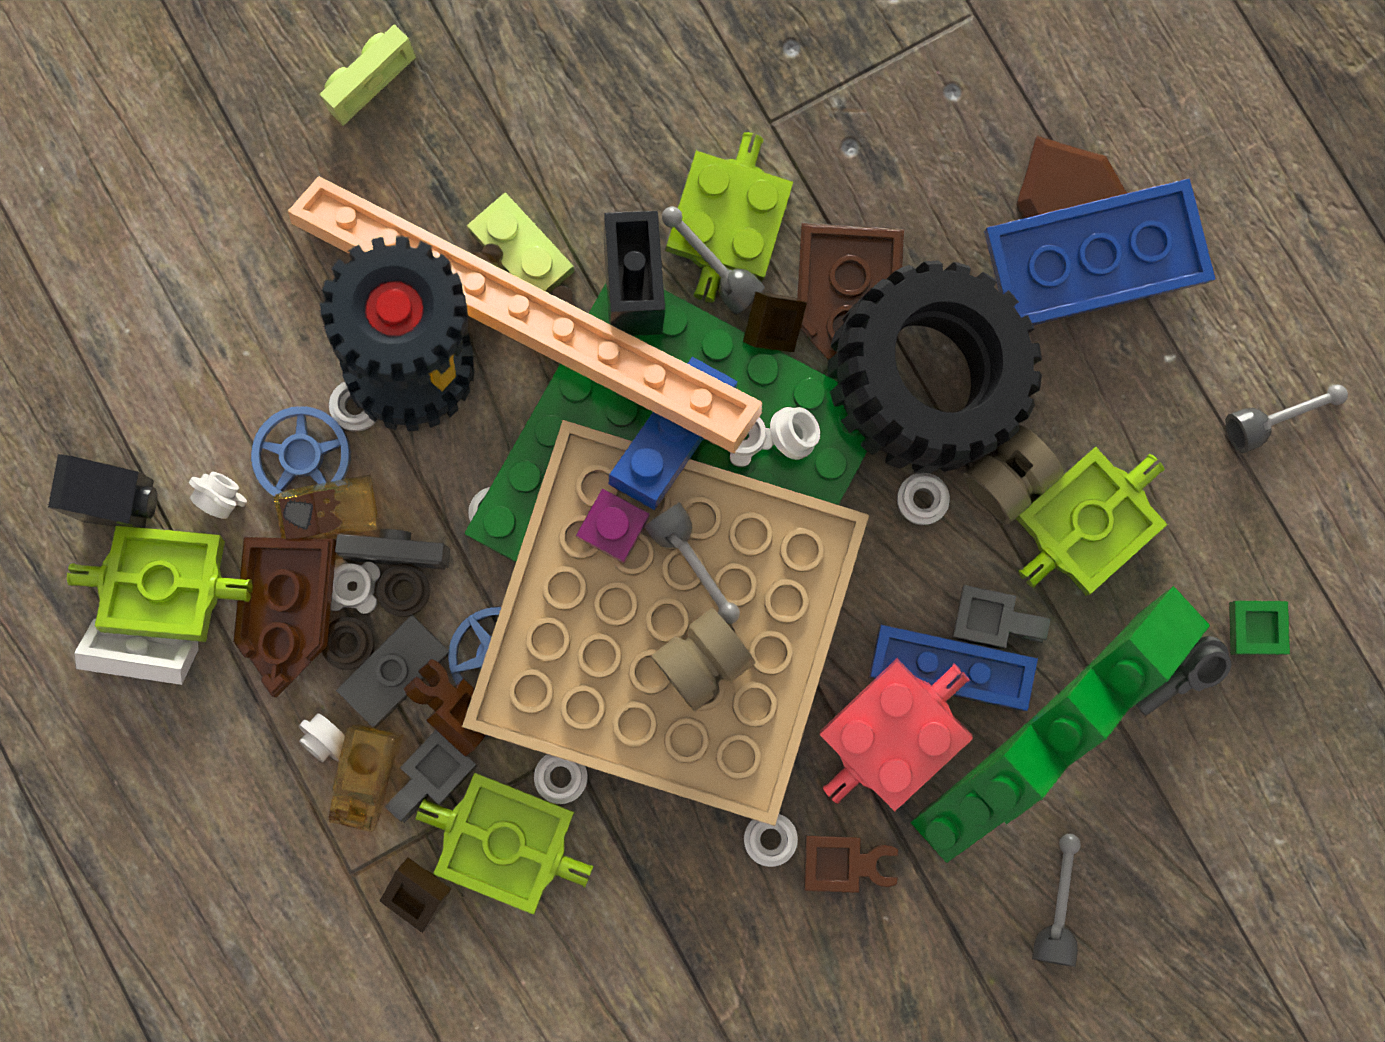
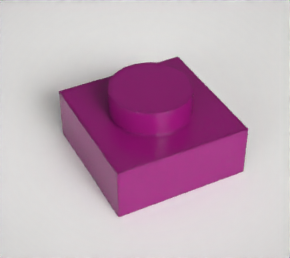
[576,488,650,563]

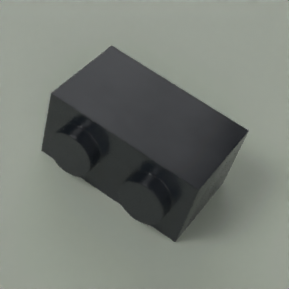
[603,211,665,336]

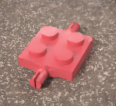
[820,658,973,812]

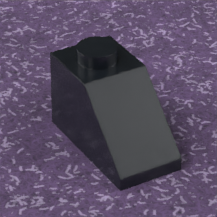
[48,454,157,528]

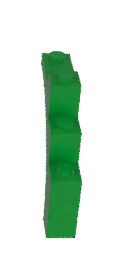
[910,586,1210,863]

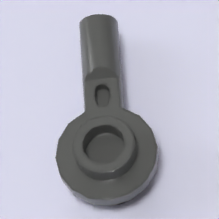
[1136,636,1231,717]

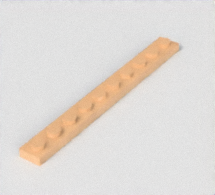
[288,176,762,454]

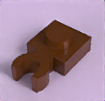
[404,659,486,757]
[804,835,898,893]

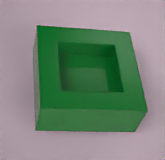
[1229,601,1290,655]

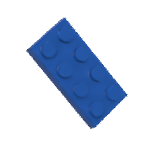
[984,178,1215,325]

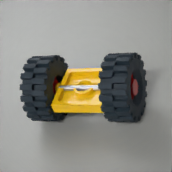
[320,236,475,431]

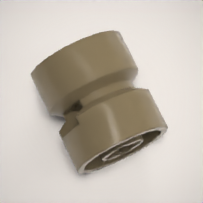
[963,425,1064,525]
[651,608,756,711]

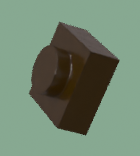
[743,291,807,352]
[380,857,451,933]

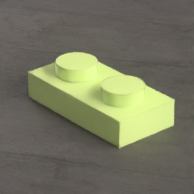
[320,24,416,126]
[467,192,575,293]

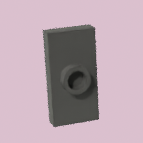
[335,529,450,570]
[336,615,449,728]

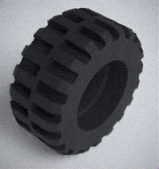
[827,260,1042,474]

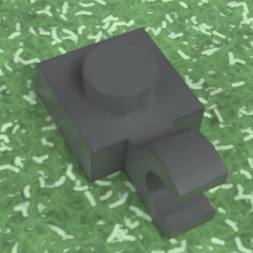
[952,585,1051,649]
[385,730,477,823]

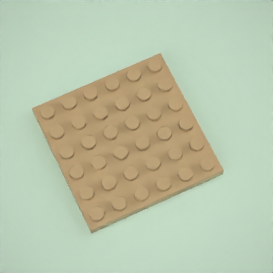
[462,420,869,826]

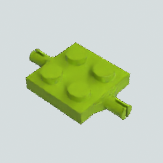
[665,132,793,303]
[1016,447,1168,596]
[67,526,253,642]
[415,773,594,915]

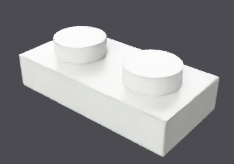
[74,619,199,685]

